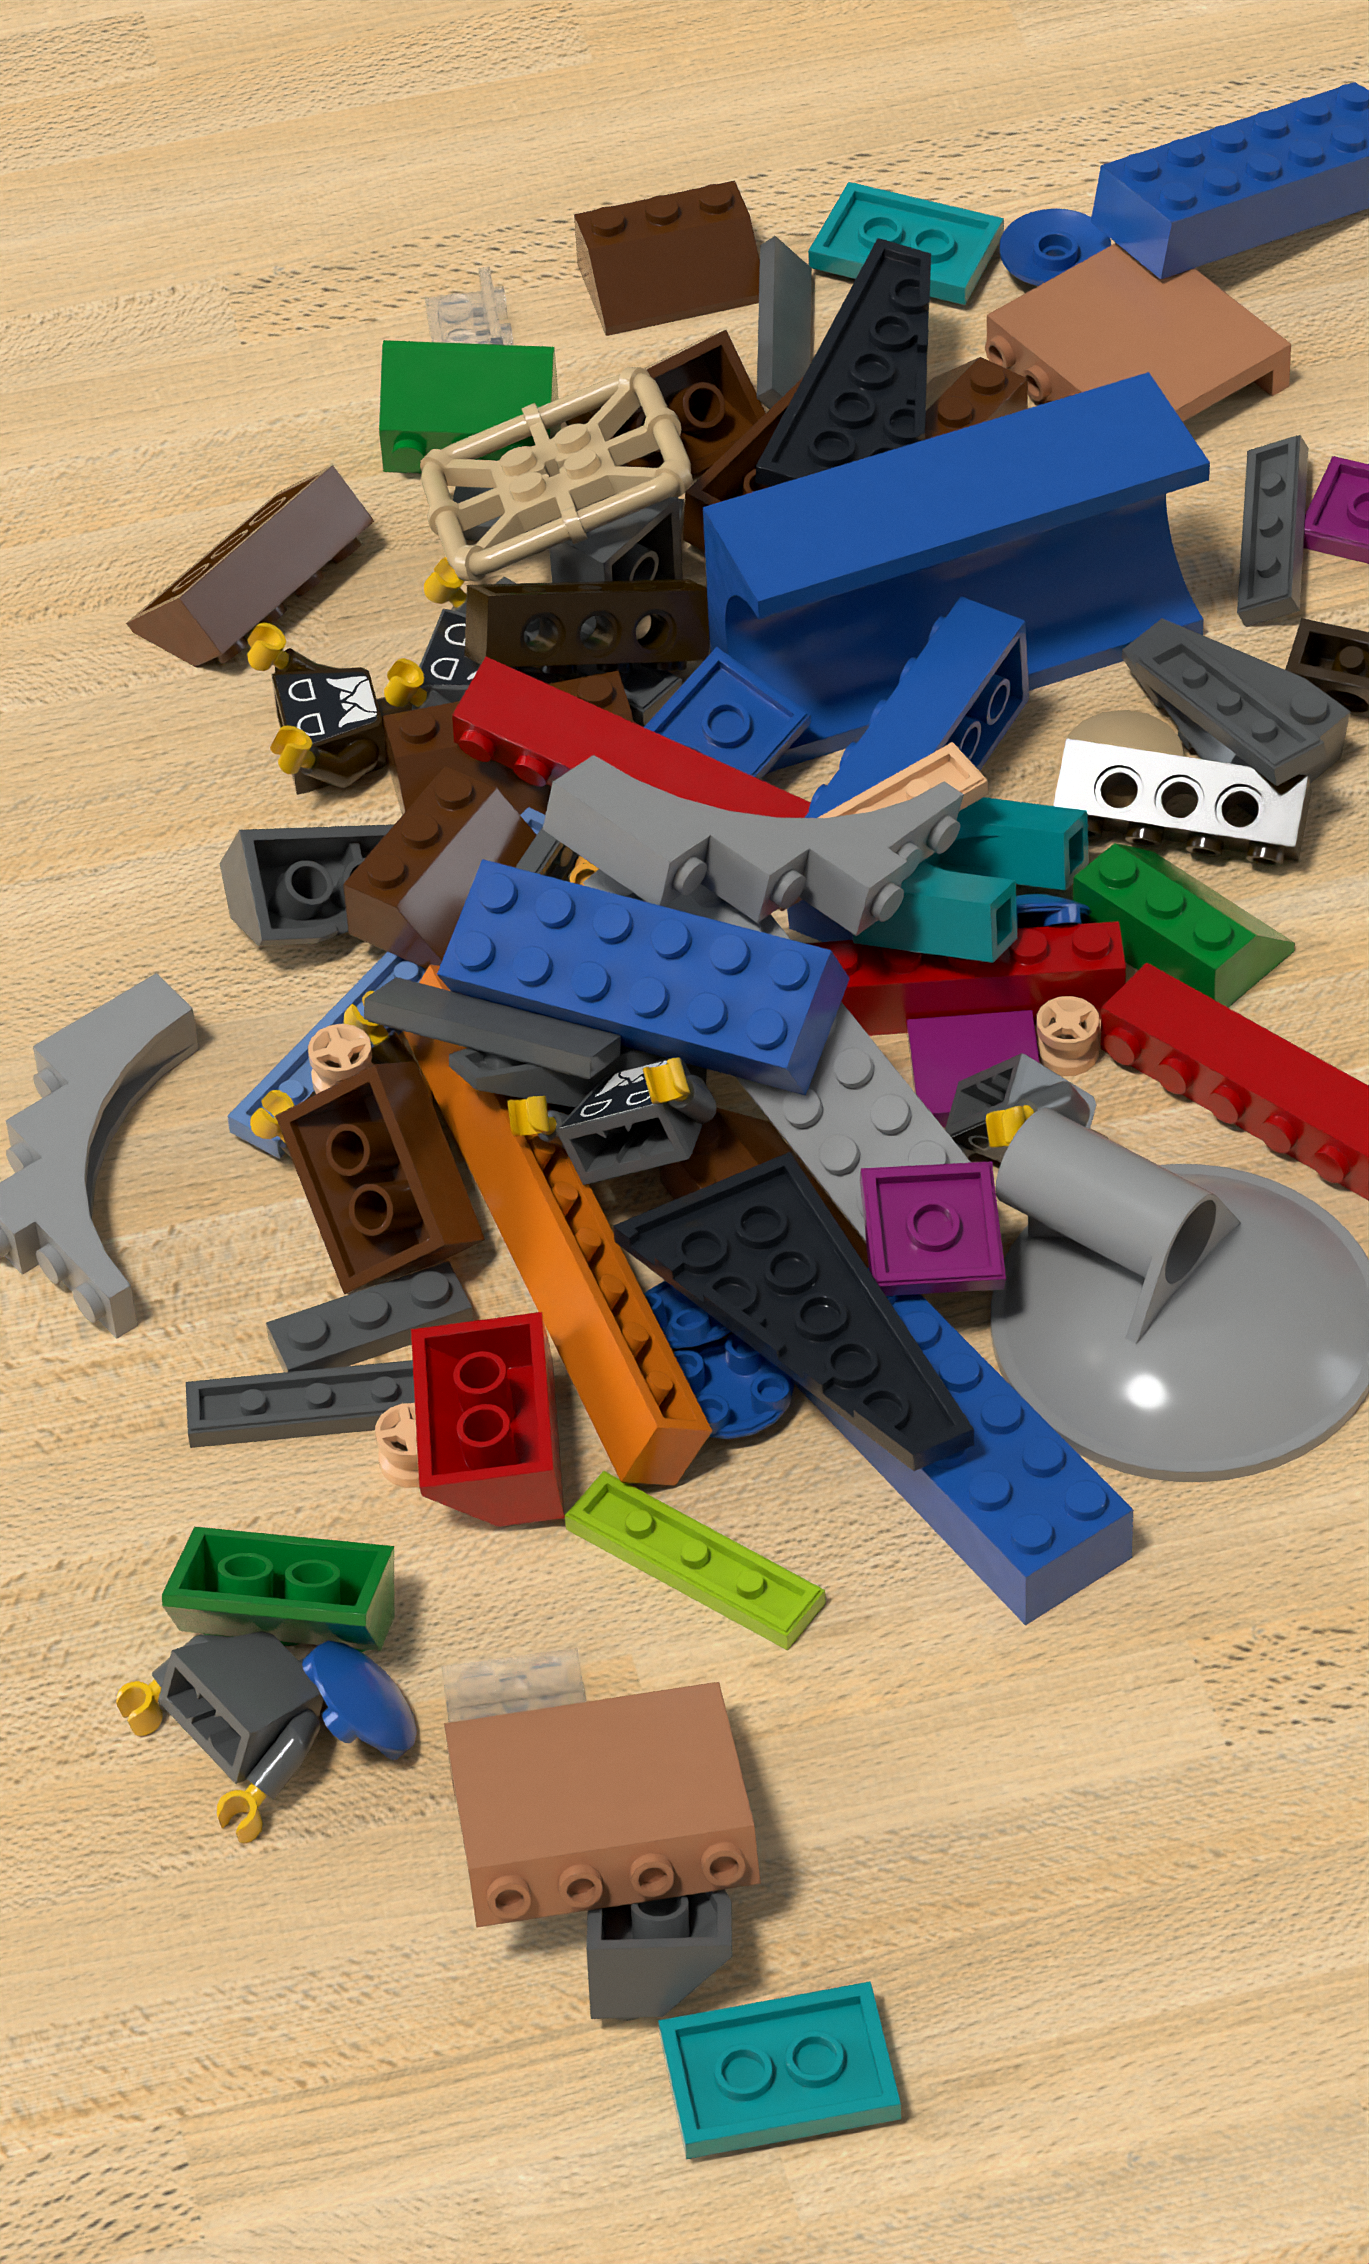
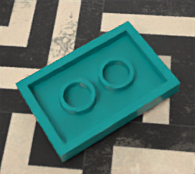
[808,182,1004,305]
[658,1981,901,2159]

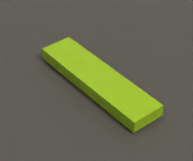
[565,1471,826,1651]

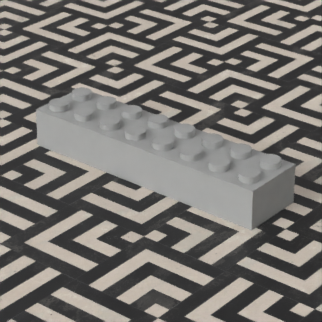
[582,869,971,1242]

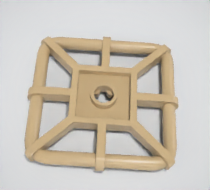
[420,367,693,581]

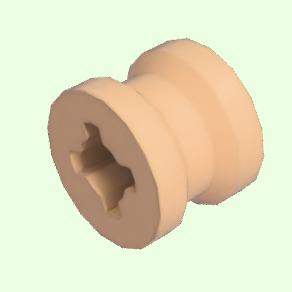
[1036,996,1100,1076]
[308,1024,373,1094]
[375,1403,419,1488]

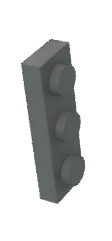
[266,1261,474,1372]

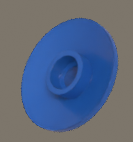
[1000,209,1111,286]

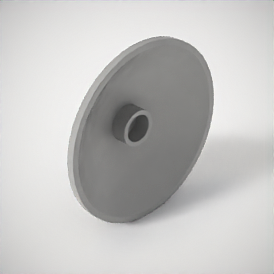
[991,1108,1369,1482]

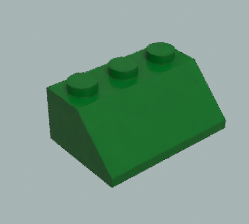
[379,340,561,474]
[1073,843,1295,1008]
[162,1526,395,1652]

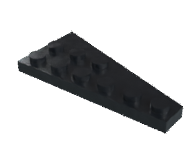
[755,238,931,487]
[613,1152,974,1471]

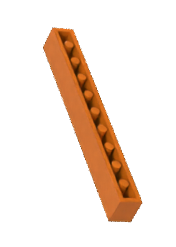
[403,965,712,1486]

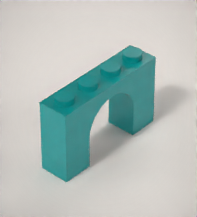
[853,797,1089,963]

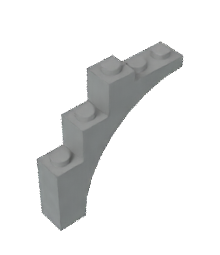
[542,755,964,936]
[0,973,199,1339]

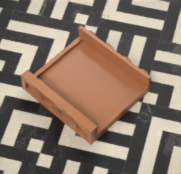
[985,243,1291,422]
[444,1682,761,1928]

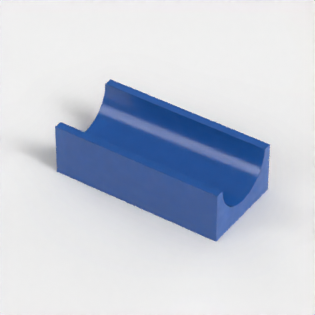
[703,372,1210,774]

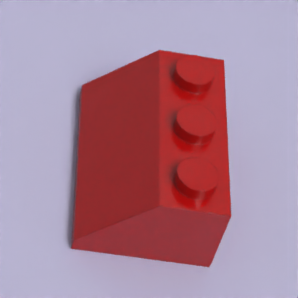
[411,1312,565,1527]

